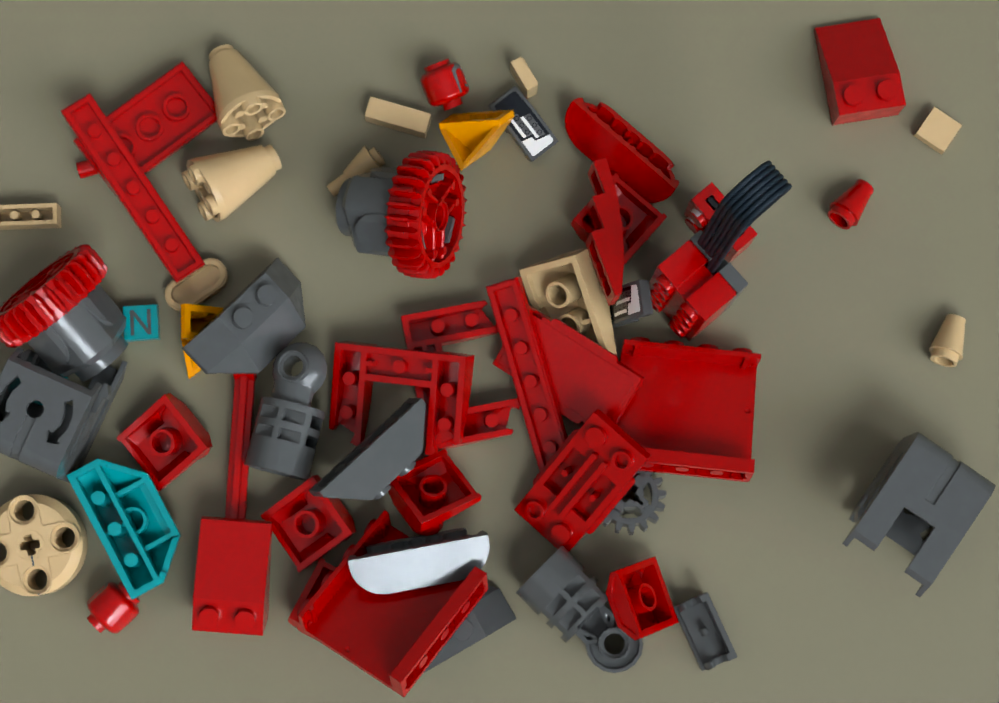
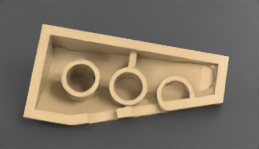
[519,247,617,356]

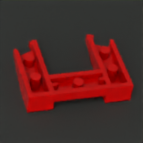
[400,300,520,451]
[329,341,475,455]

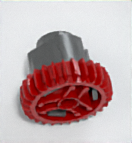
[336,150,467,279]
[0,244,128,382]

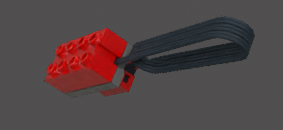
[649,160,792,342]

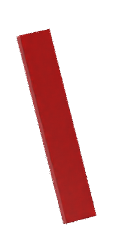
[61,93,205,284]
[486,276,568,471]

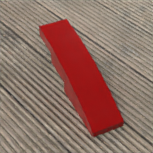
[585,158,624,306]

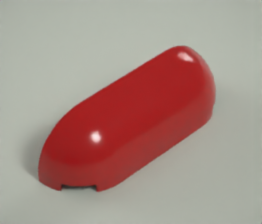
[565,98,679,203]

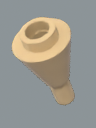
[327,145,386,197]

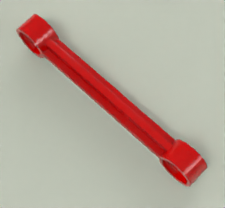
[225,374,257,519]

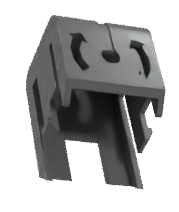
[0,347,128,483]
[842,432,996,597]

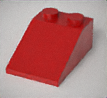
[814,18,906,126]
[192,516,272,636]

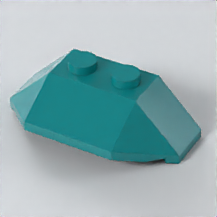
[66,458,181,600]

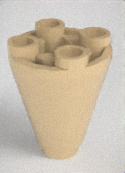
[209,44,286,141]
[181,144,282,222]

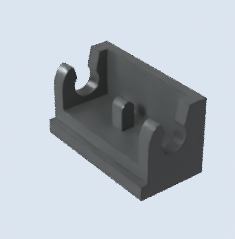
[673,592,738,671]

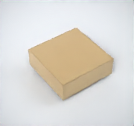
[510,56,538,99]
[914,106,962,155]

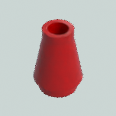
[828,179,874,230]

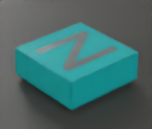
[123,304,160,342]

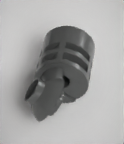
[244,342,327,481]
[516,545,643,673]

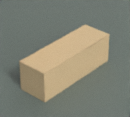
[364,96,432,139]
[0,203,61,230]

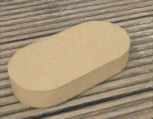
[165,258,229,313]

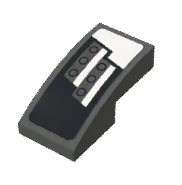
[488,86,559,162]
[610,280,653,328]

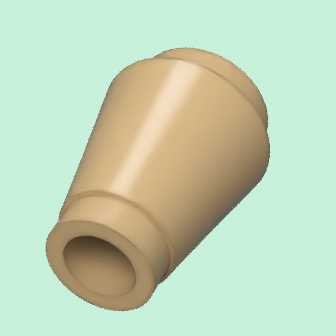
[929,314,966,367]

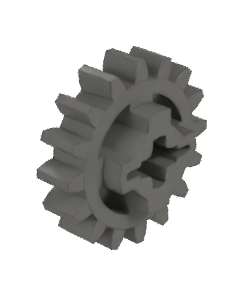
[602,471,667,535]

